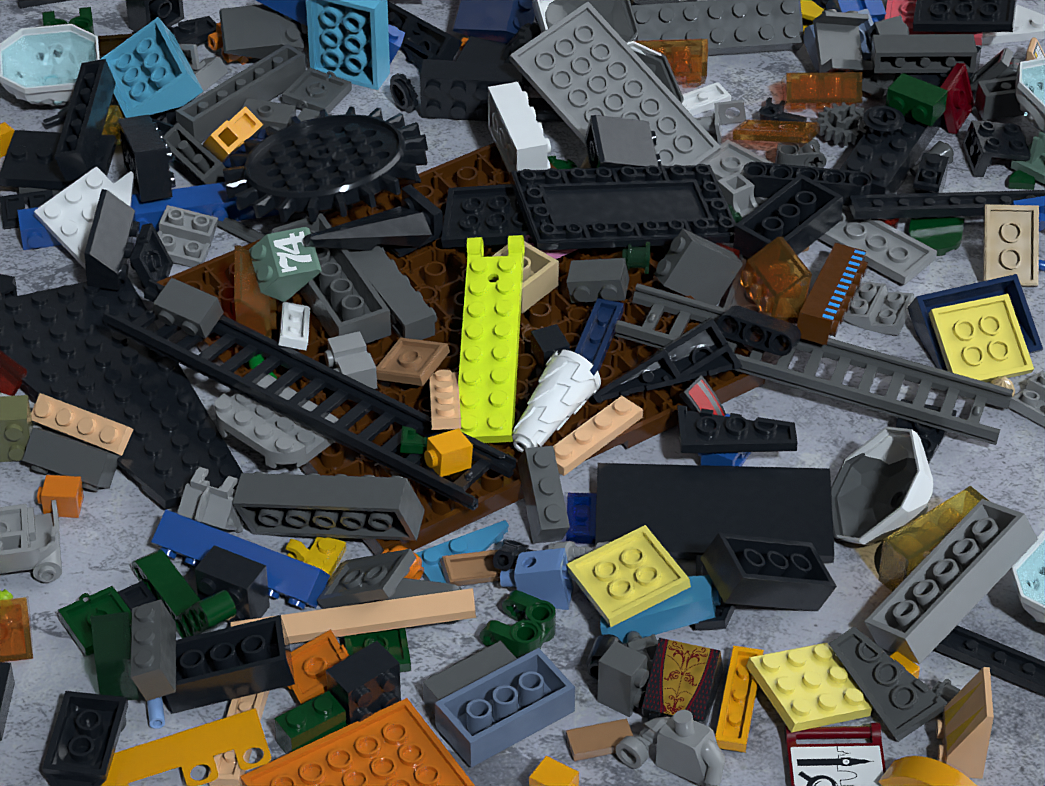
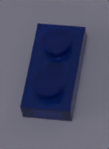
[566,492,597,544]

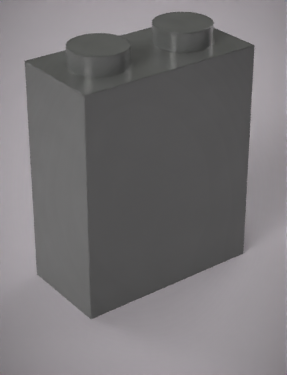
[654,229,743,306]

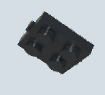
[130,223,173,290]

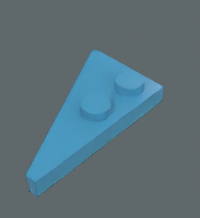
[416,520,509,583]

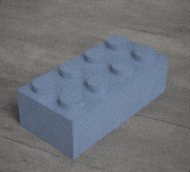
[435,648,575,767]

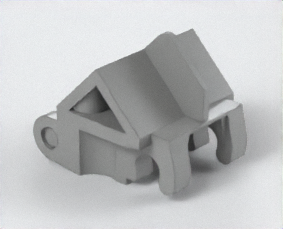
[177,467,246,533]

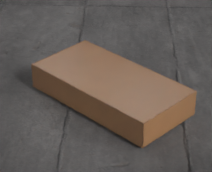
[440,550,501,586]
[566,718,633,761]

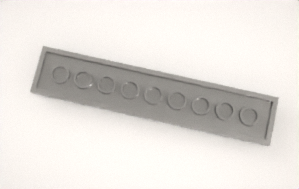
[703,139,937,285]

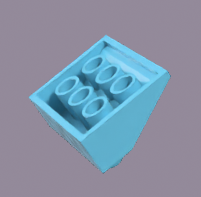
[306,0,390,90]
[100,17,203,118]

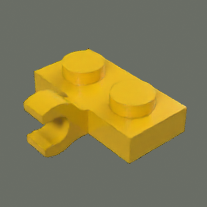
[286,537,346,585]

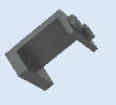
[813,9,874,79]

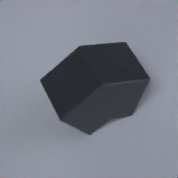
[0,274,18,299]

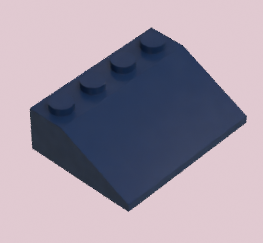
[452,0,535,44]
[907,274,1043,371]

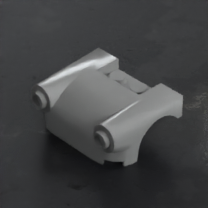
[0,500,62,582]

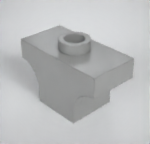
[717,172,759,223]

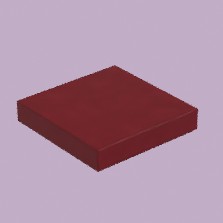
[940,63,975,134]

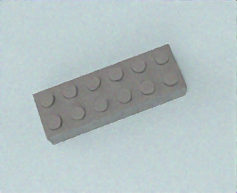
[864,499,1038,664]

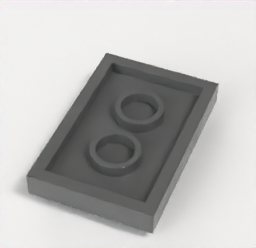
[317,549,416,609]

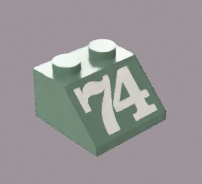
[249,227,322,302]

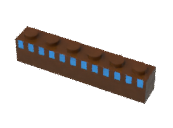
[797,243,868,345]

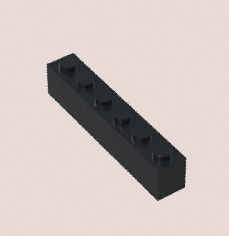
[55,59,116,181]

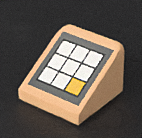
[1025,37,1045,61]

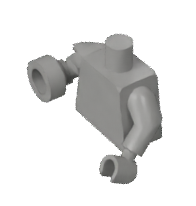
[615,710,725,786]

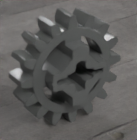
[817,102,867,146]

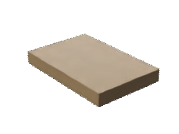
[983,205,1039,287]

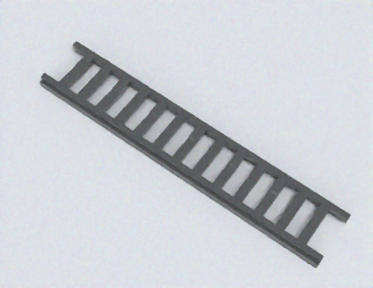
[615,283,1013,445]

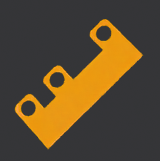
[101,708,271,786]

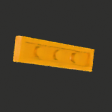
[715,645,764,753]

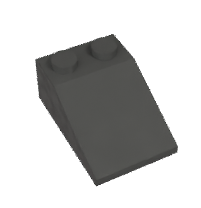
[219,4,304,59]

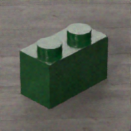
[886,73,948,127]
[275,691,346,754]

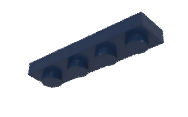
[575,298,624,376]

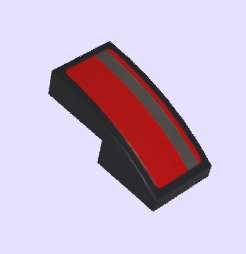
[679,375,726,416]

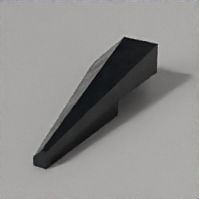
[387,0,463,73]
[303,207,432,250]
[593,317,743,403]

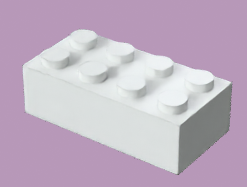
[488,82,551,174]

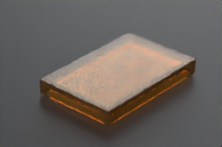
[733,119,819,143]

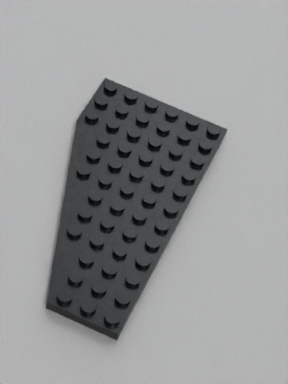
[0,277,243,509]

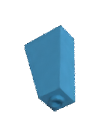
[600,575,721,644]

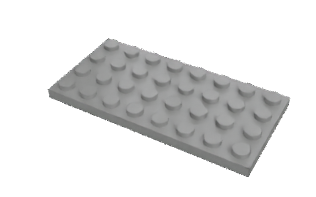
[509,2,721,166]

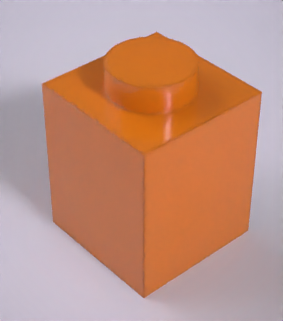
[37,475,84,518]

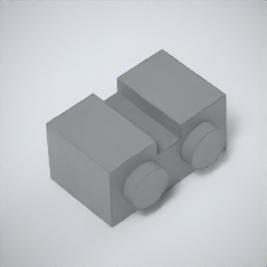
[324,331,377,389]

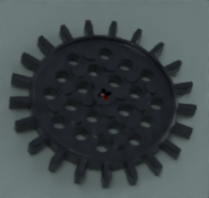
[223,107,428,223]

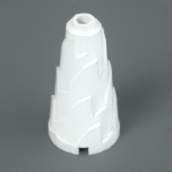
[512,350,601,452]

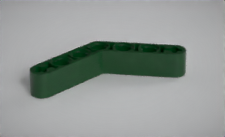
[132,549,236,638]

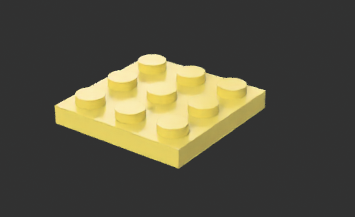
[929,294,1034,382]
[566,525,691,627]
[746,643,873,733]

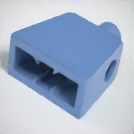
[500,548,574,610]

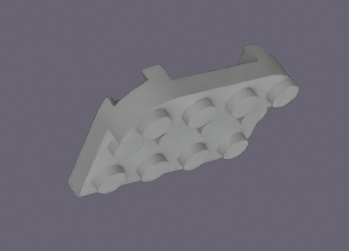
[214,374,339,468]

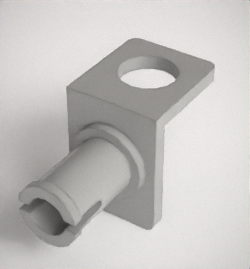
[695,100,746,143]

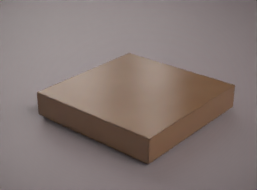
[376,337,450,386]

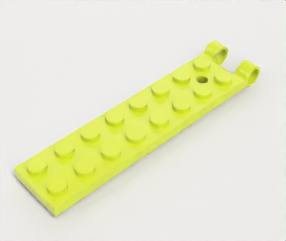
[458,235,525,443]

